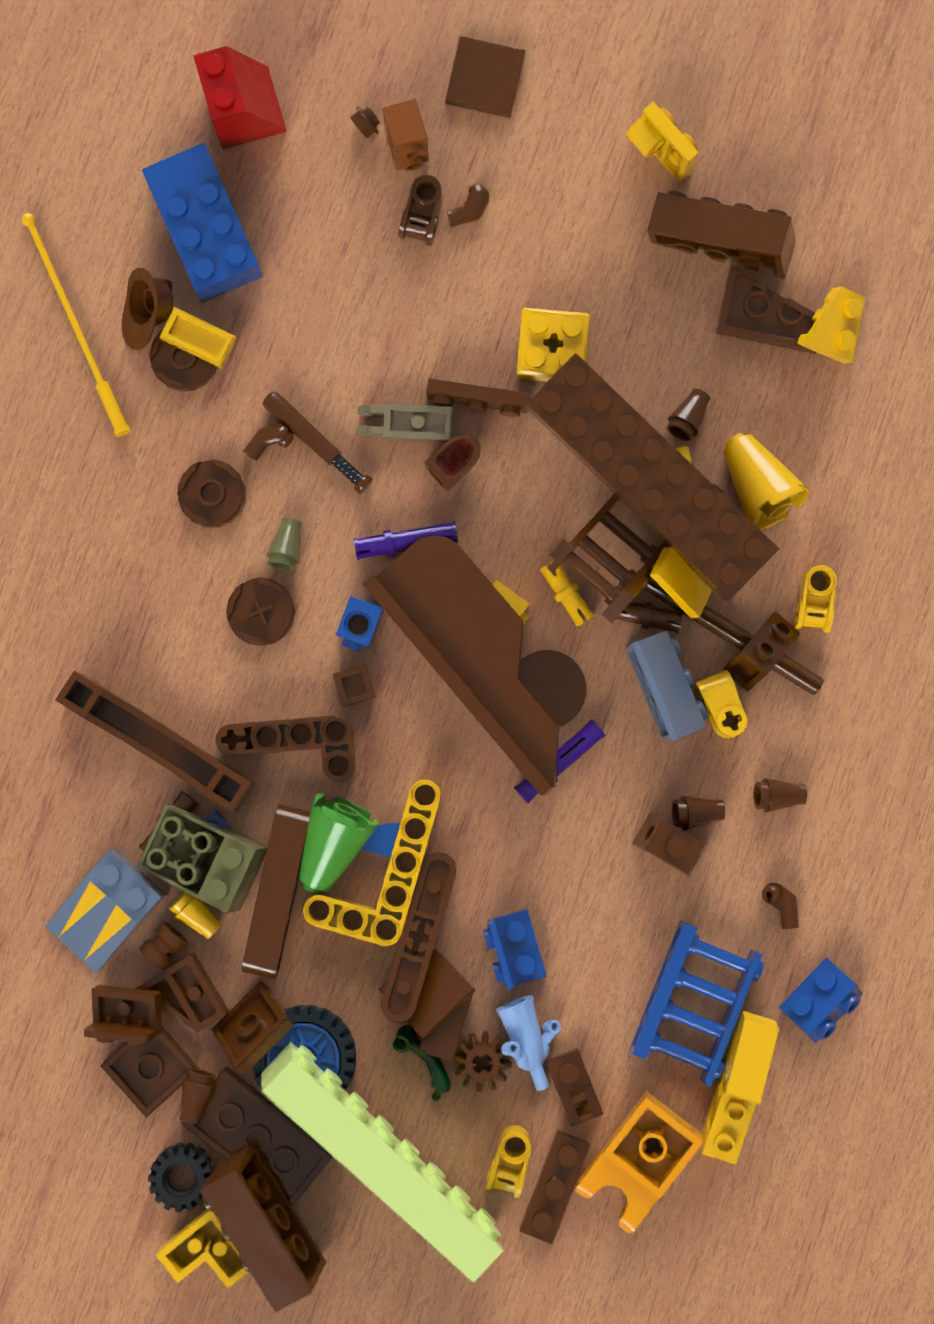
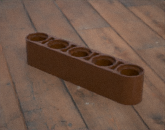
[241,805,311,979]

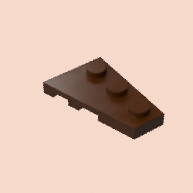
[716,265,817,354]

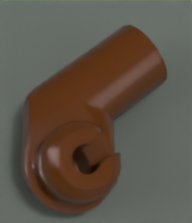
[243,423,294,461]
[762,883,799,929]

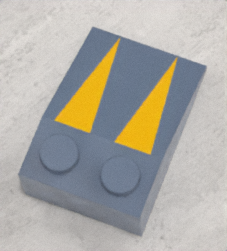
[45,849,167,973]

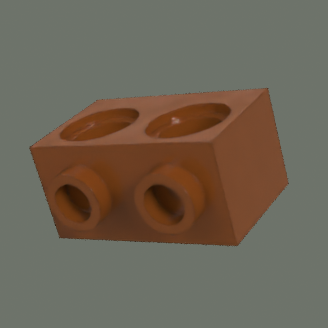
[382,98,429,171]

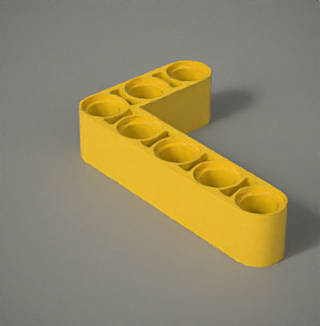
[303,779,441,946]

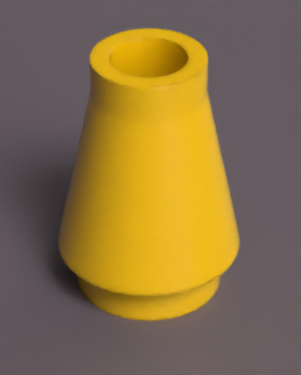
[169,891,221,939]

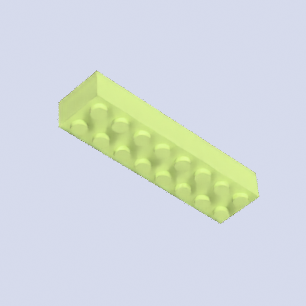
[261,1042,503,1283]

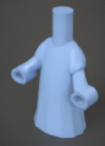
[496,995,561,1091]

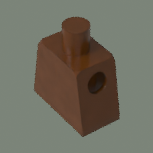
[632,814,706,876]

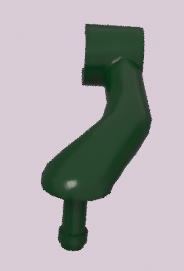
[393,1025,451,1101]

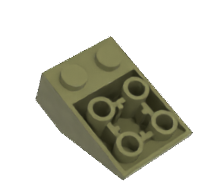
[137,803,268,913]

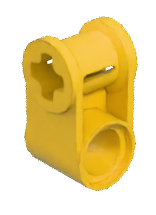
[793,565,837,633]
[695,670,748,739]
[485,1125,531,1199]

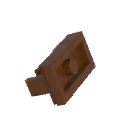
[545,1048,603,1127]

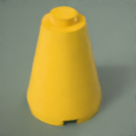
[723,433,810,530]

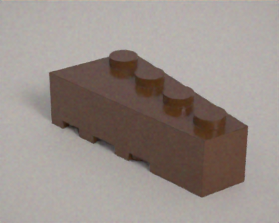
[647,191,795,279]

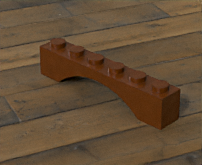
[55,671,255,812]

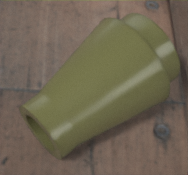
[266,518,302,571]

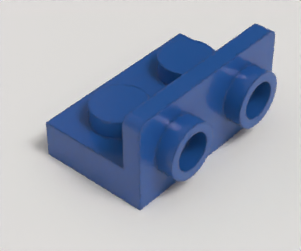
[483,909,547,990]

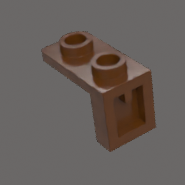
[723,612,800,692]

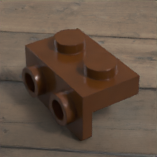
[84,985,162,1046]

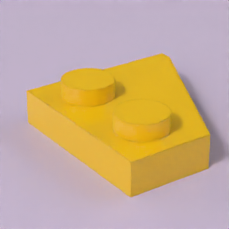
[797,286,866,363]

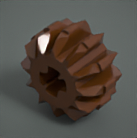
[453,1031,512,1092]

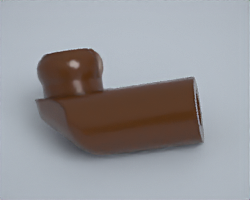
[447,183,489,227]

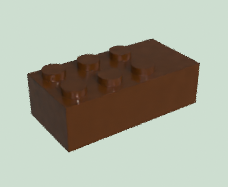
[200,1143,326,1313]

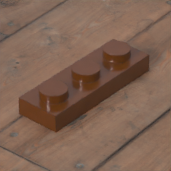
[426,378,530,417]
[519,1130,590,1244]

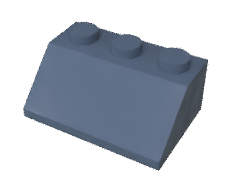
[625,631,708,743]

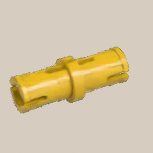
[539,560,595,627]

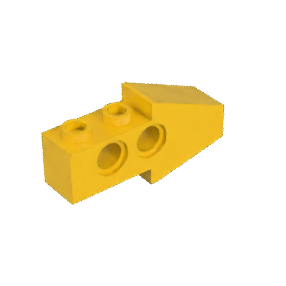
[700,1010,779,1165]

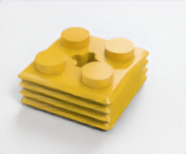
[516,308,590,382]

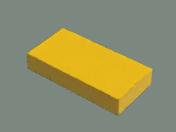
[159,307,237,369]
[650,547,712,618]

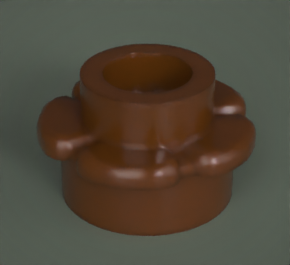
[350,107,381,139]

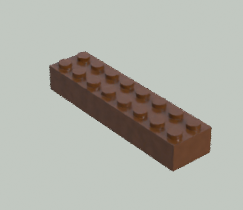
[526,353,779,601]

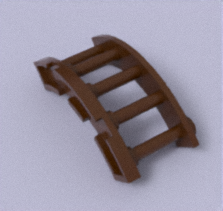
[547,483,724,623]

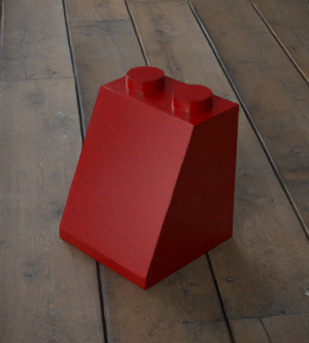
[193,46,287,150]

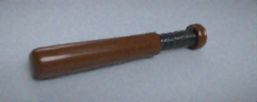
[263,391,373,494]

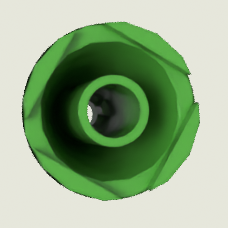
[298,793,379,894]

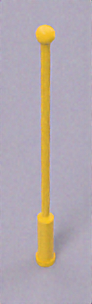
[22,213,131,437]

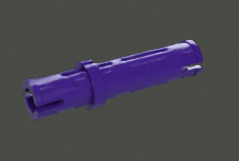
[353,521,458,560]
[514,719,605,803]

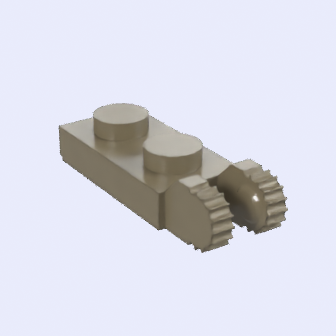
[356,403,453,443]

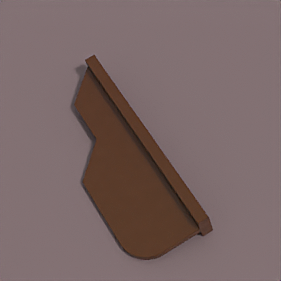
[363,536,559,796]

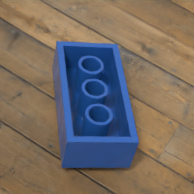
[141,143,263,303]

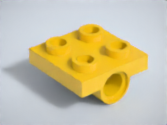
[625,101,699,184]

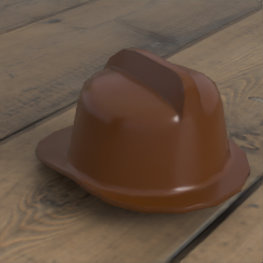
[121,268,173,350]

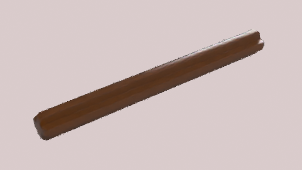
[643,577,824,695]

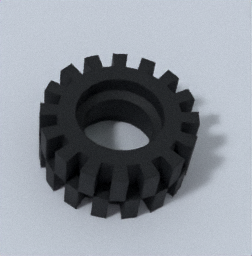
[148,1142,215,1212]

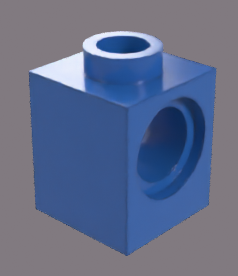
[336,596,384,652]

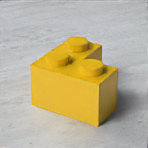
[156,1209,248,1289]

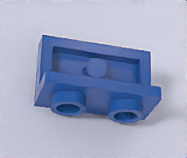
[779,957,863,1043]

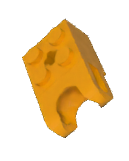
[575,1090,703,1233]

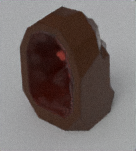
[424,435,481,491]

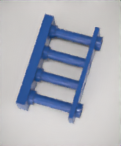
[629,920,764,1086]

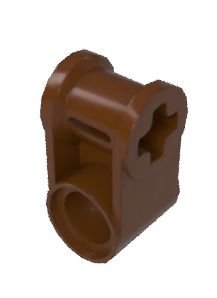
[398,175,442,246]

